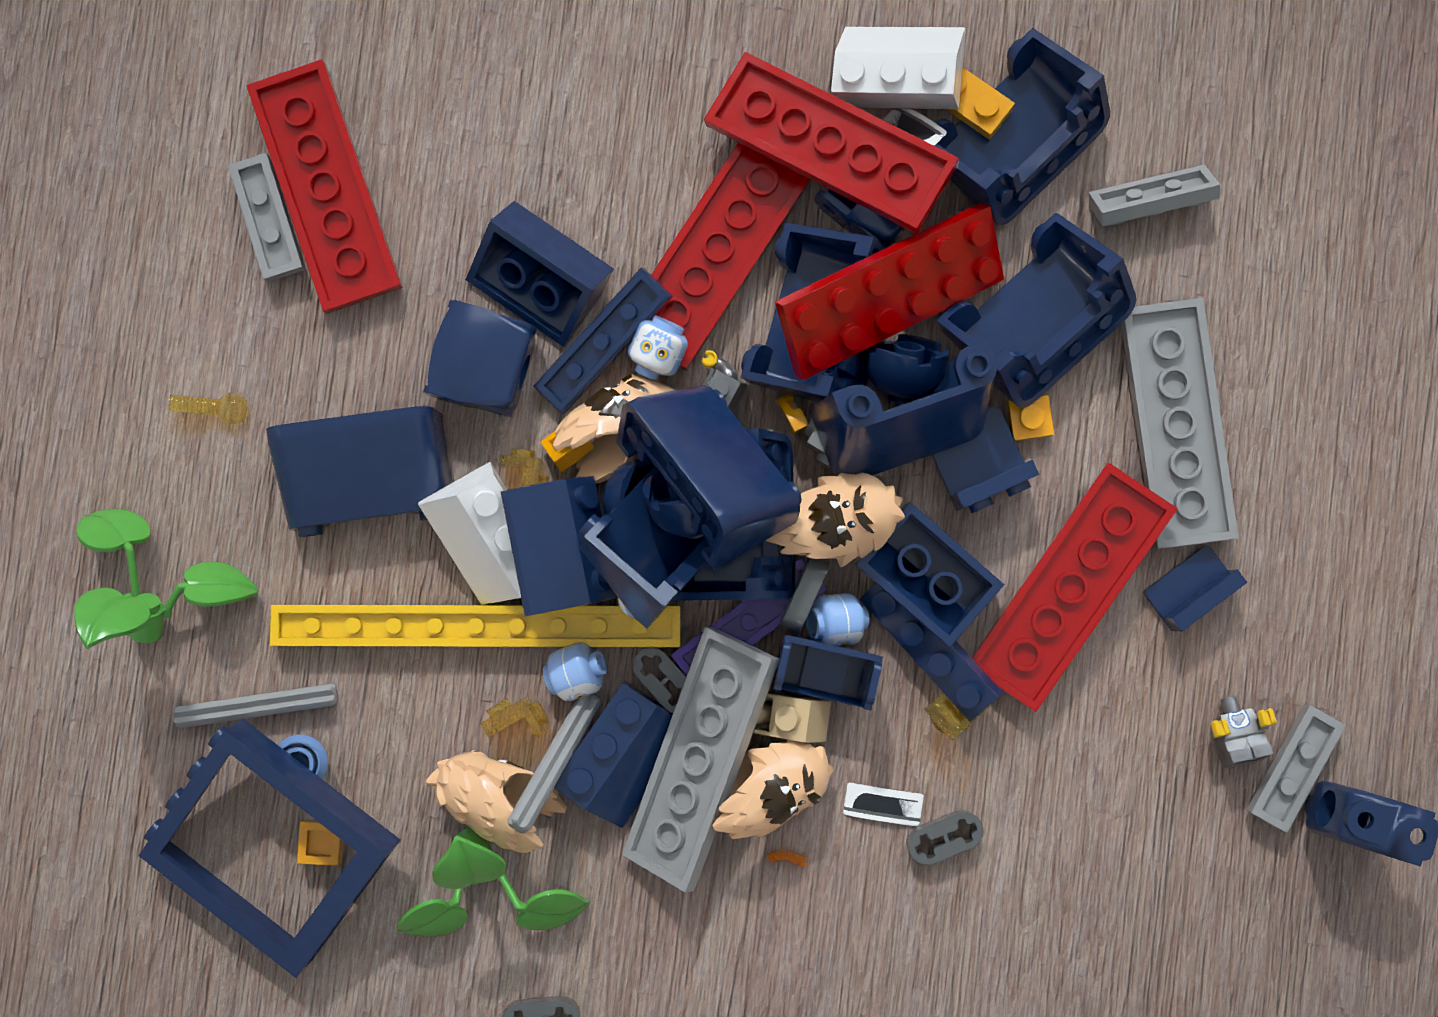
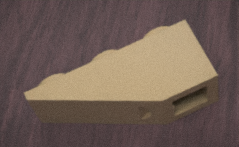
[753,692,831,743]

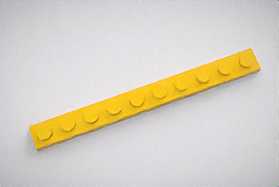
[270,605,681,647]

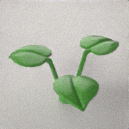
[74,509,258,649]
[396,828,589,937]

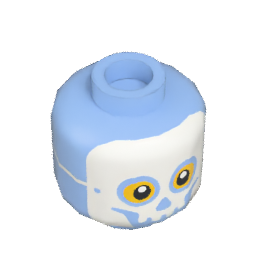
[628,316,688,380]
[805,593,869,647]
[543,642,607,701]

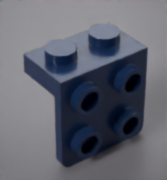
[932,407,1039,514]

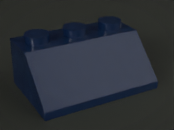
[465,201,614,347]
[501,476,618,617]
[855,502,1005,647]
[554,680,673,828]

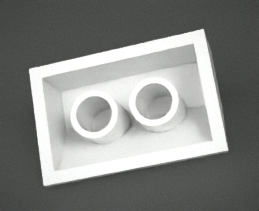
[831,27,966,109]
[418,462,521,605]

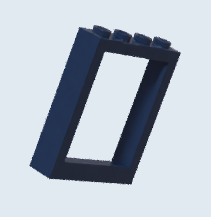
[138,719,401,978]

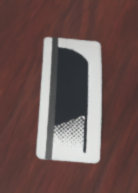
[883,108,947,146]
[843,783,924,826]

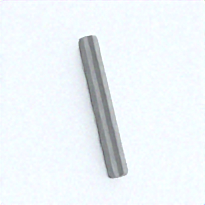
[173,684,337,728]
[508,694,601,834]

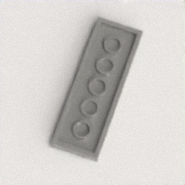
[1121,298,1239,549]
[622,627,780,893]

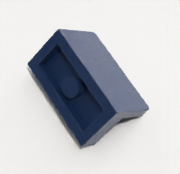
[1143,545,1248,632]

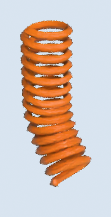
[767,849,808,868]

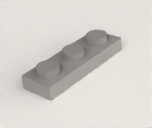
[228,153,306,282]
[1089,164,1220,227]
[1246,704,1346,833]

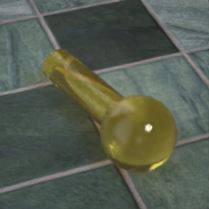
[169,393,249,425]

